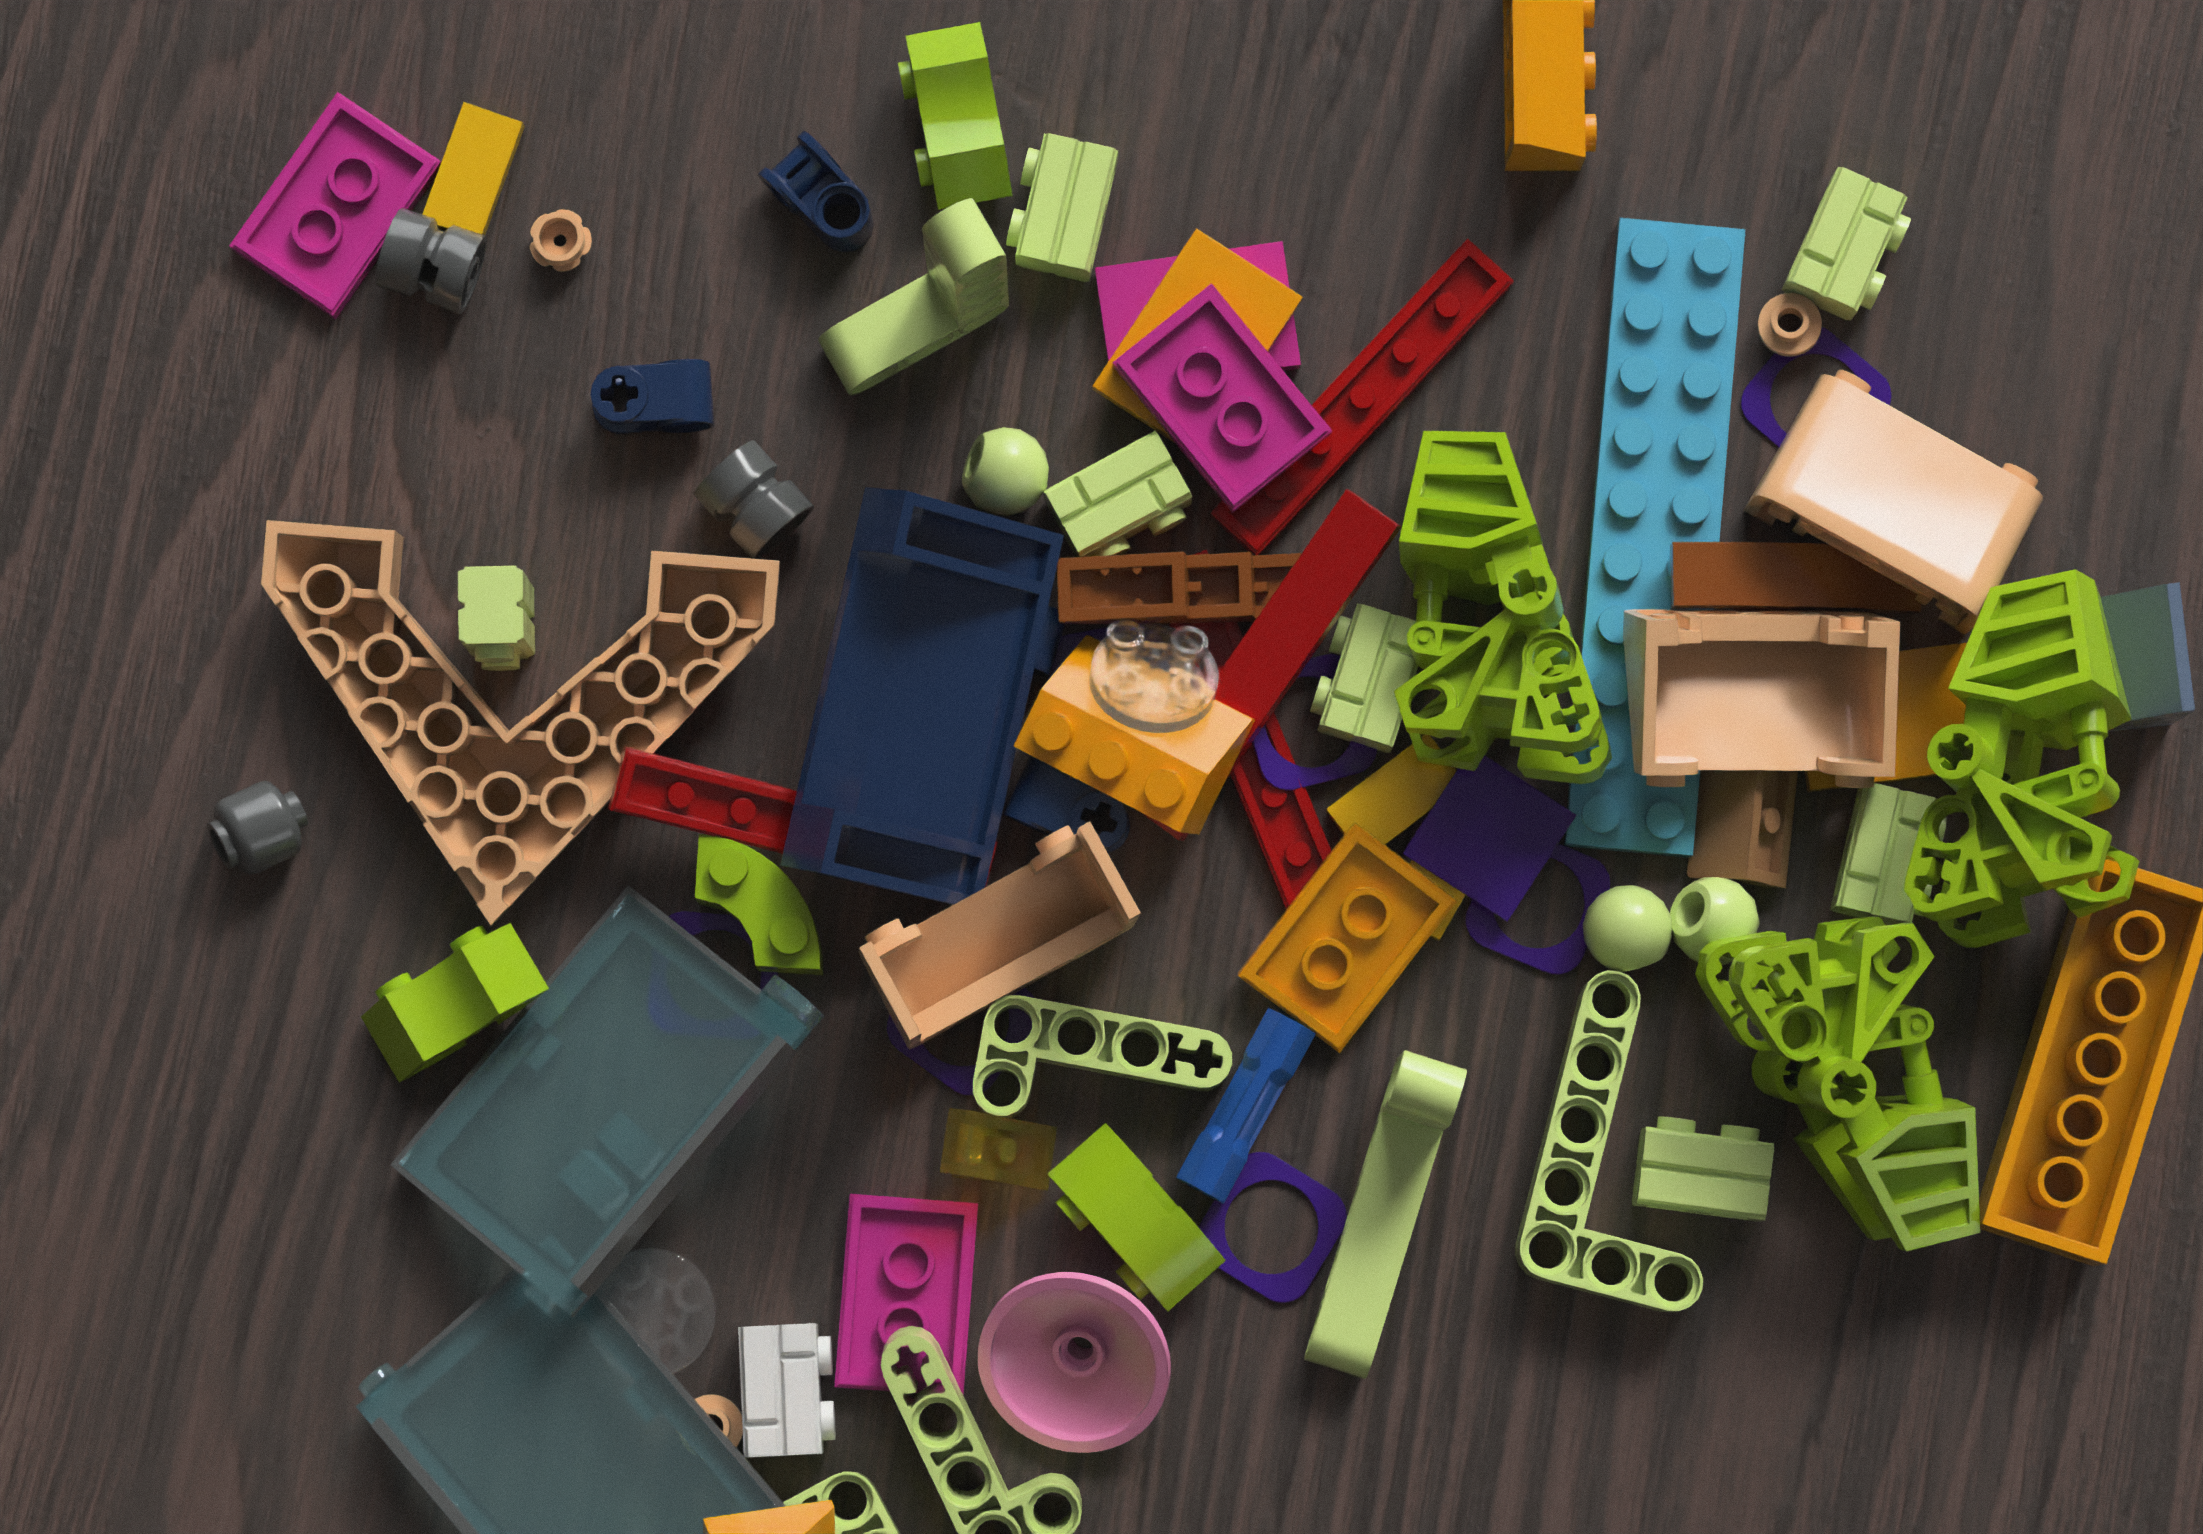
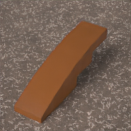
[1670,542,1921,614]
[1057,552,1302,624]

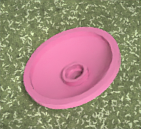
[978,1272,1171,1453]

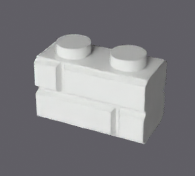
[738,1323,836,1457]

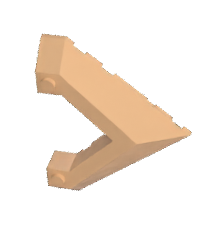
[261,520,780,926]

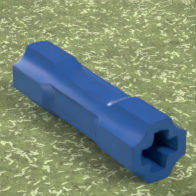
[1176,1008,1316,1204]

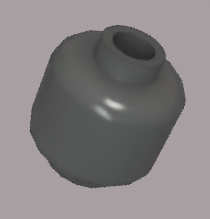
[207,781,308,875]

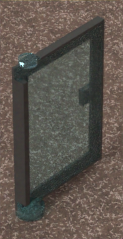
[390,885,824,1318]
[356,1235,786,1534]

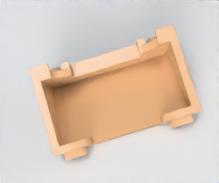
[1744,370,2043,635]
[1623,609,1900,788]

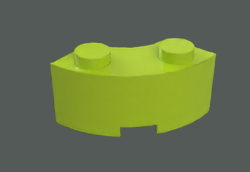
[898,22,1013,210]
[695,834,823,975]
[361,923,549,1083]
[1048,1123,1226,1312]

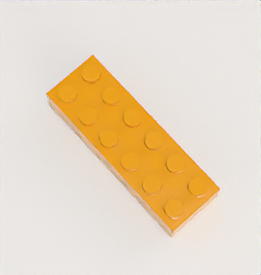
[1979,859,2203,1266]

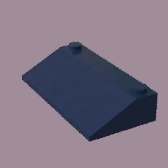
[780,487,1064,905]

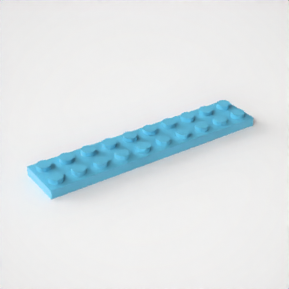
[1564,218,1746,858]

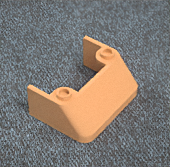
[859,822,1141,1050]

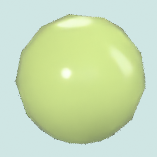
[962,427,1049,516]
[1670,877,1760,965]
[1583,885,1673,972]

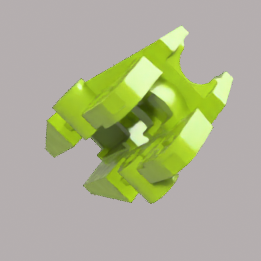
[1394,431,1612,784]
[1904,569,2139,948]
[1695,916,1981,1251]

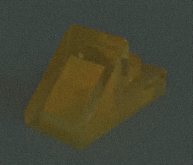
[940,1108,1057,1191]

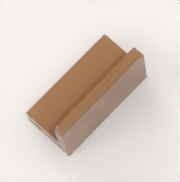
[1687,770,1798,888]

